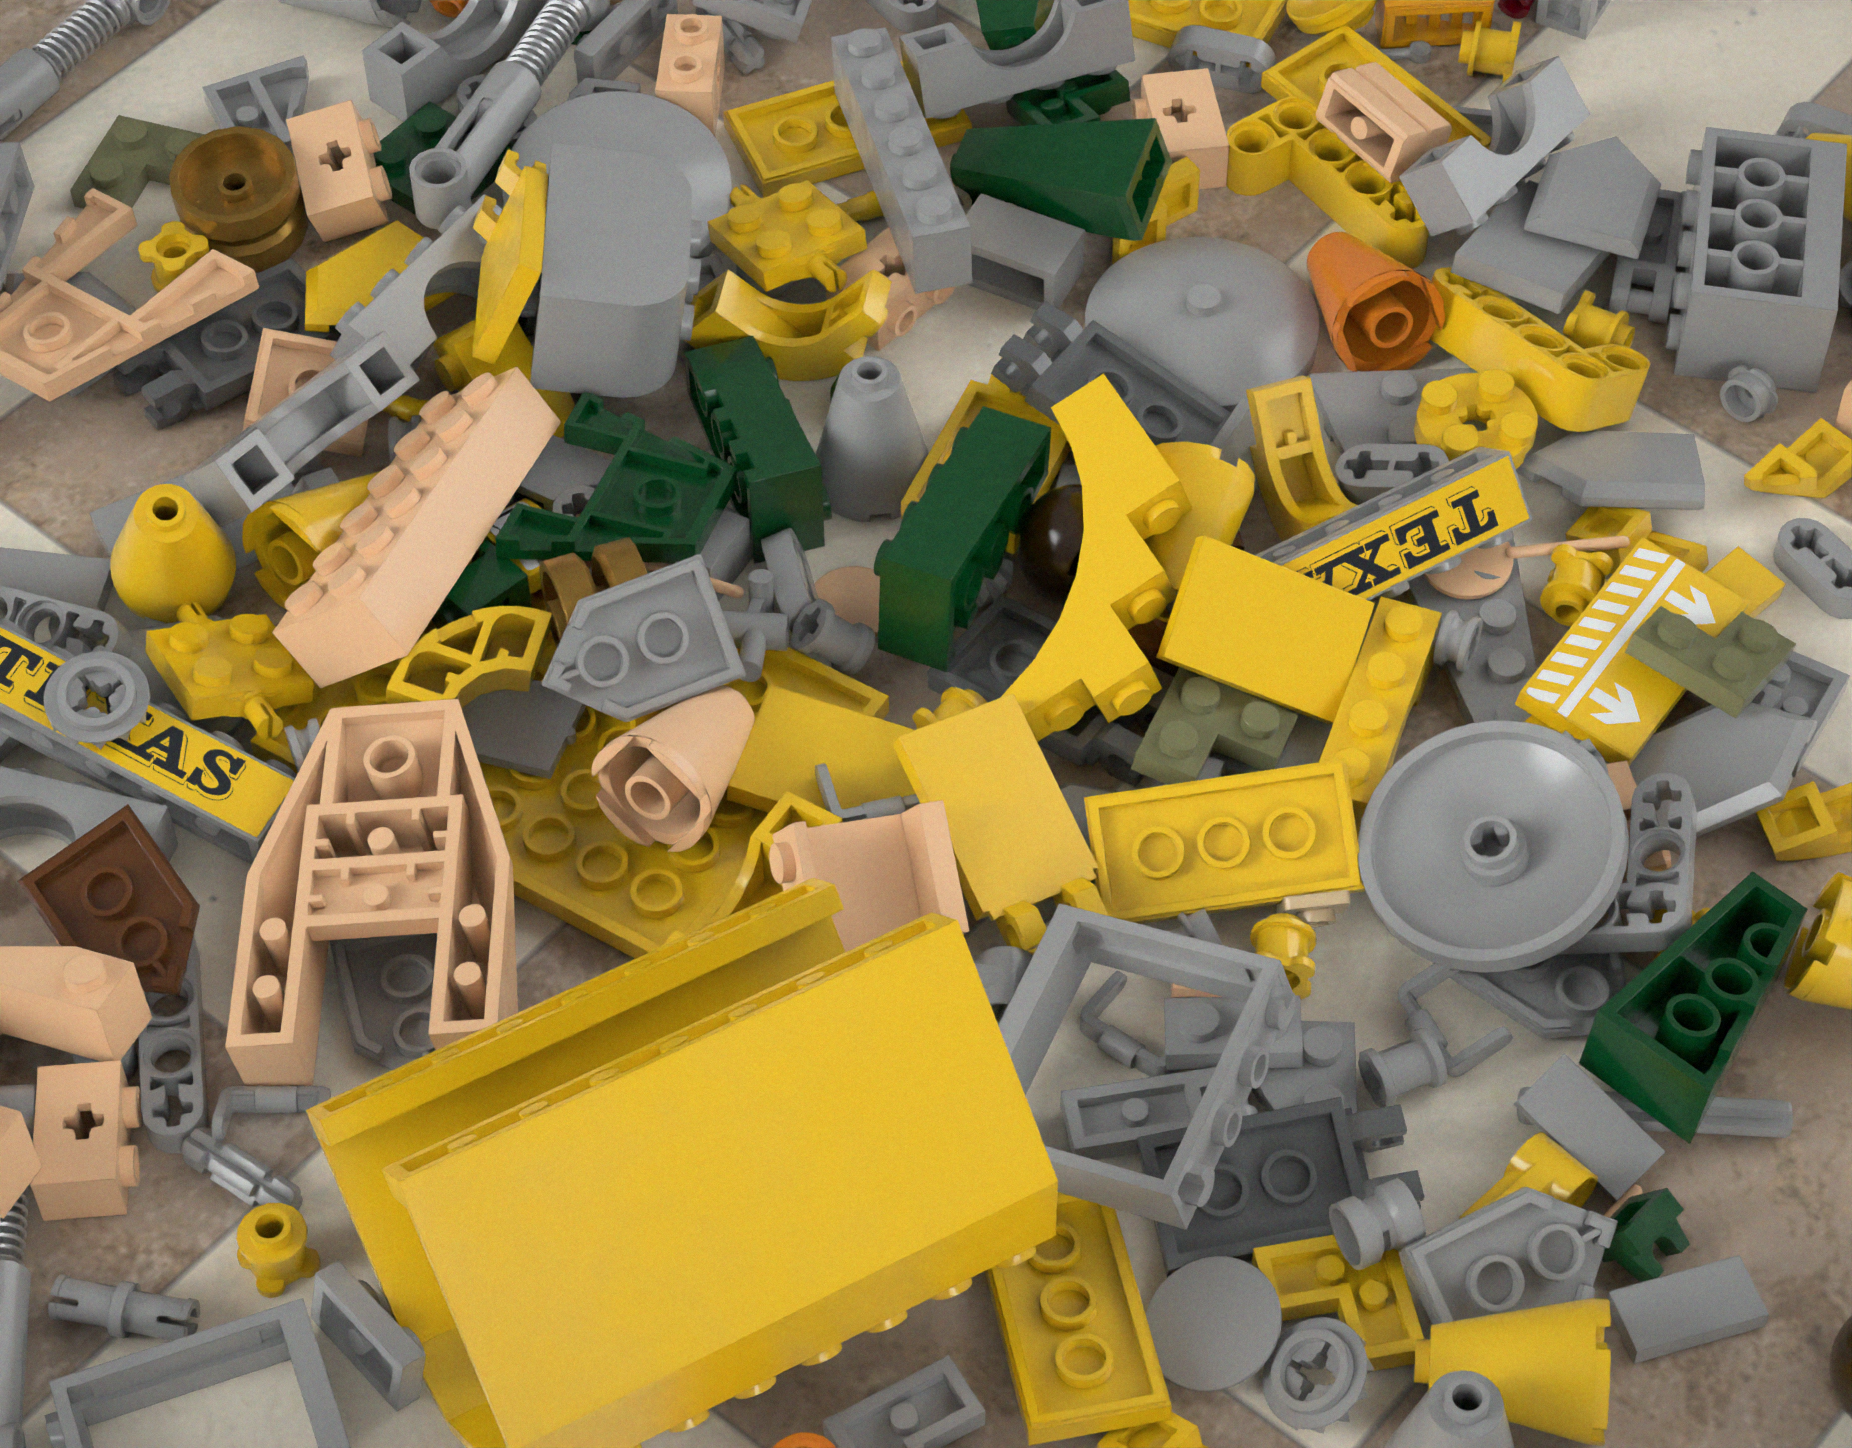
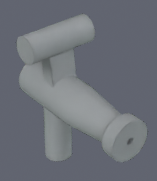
[722,569,789,682]

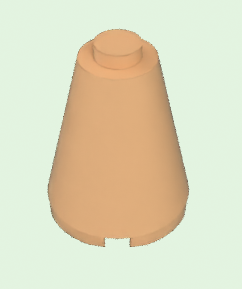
[592,685,755,852]

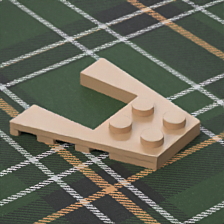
[0,188,259,402]

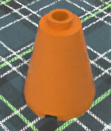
[1307,232,1445,372]

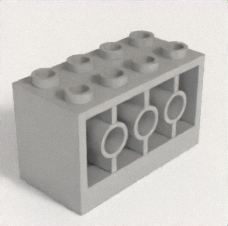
[1665,127,1847,393]

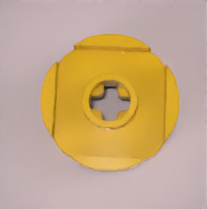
[1414,369,1538,469]

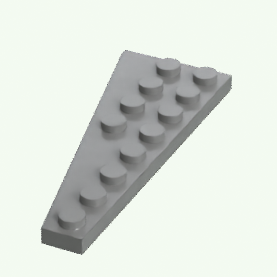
[1309,368,1537,724]

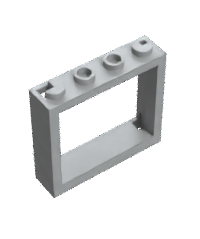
[998,903,1296,1230]
[44,1298,351,1448]

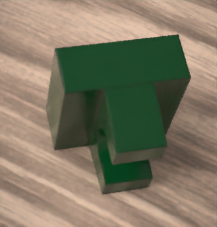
[1602,1188,1690,1282]

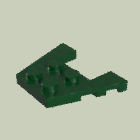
[495,392,737,563]

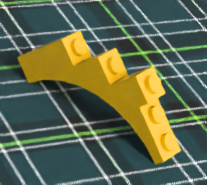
[1000,373,1193,742]

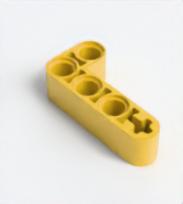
[1226,96,1429,269]
[1430,267,1650,432]

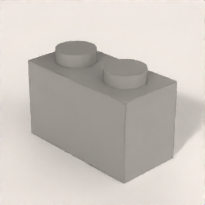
[966,194,1085,310]

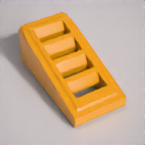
[1375,0,1495,49]

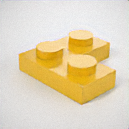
[1252,1235,1424,1372]

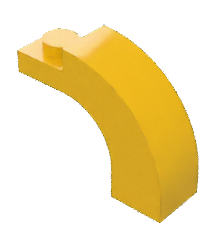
[684,269,892,381]
[1246,375,1358,542]

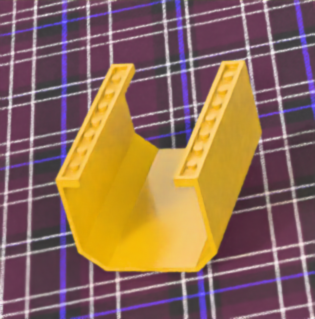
[306,878,1058,1448]

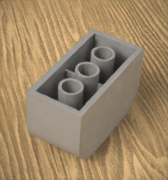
[530,143,702,398]

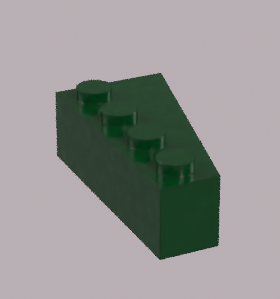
[684,336,832,564]
[874,406,1051,672]
[1579,871,1808,1144]

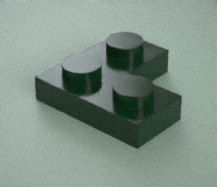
[1006,69,1131,126]

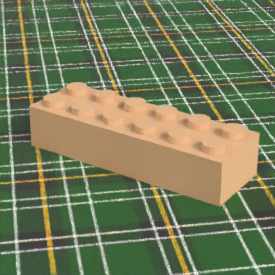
[272,367,561,688]

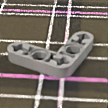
[1557,772,1697,955]

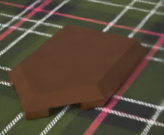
[17,804,200,996]

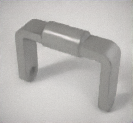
[815,763,920,822]
[1398,963,1513,1077]
[1080,971,1174,1077]
[212,1086,331,1139]

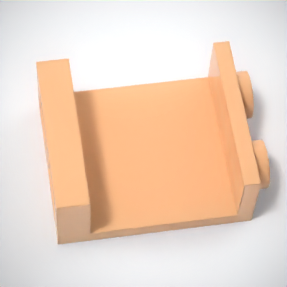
[769,800,969,952]

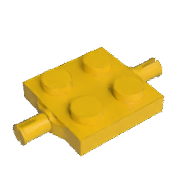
[707,180,867,293]
[145,602,314,739]

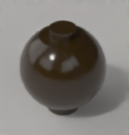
[1016,484,1084,606]

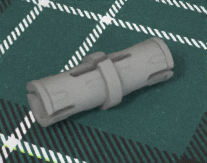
[48,1274,200,1340]

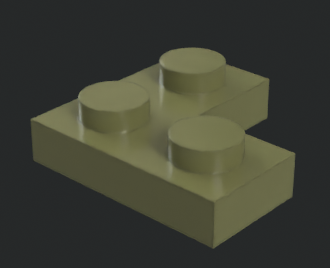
[70,115,205,209]
[1625,606,1796,718]
[1131,667,1299,785]

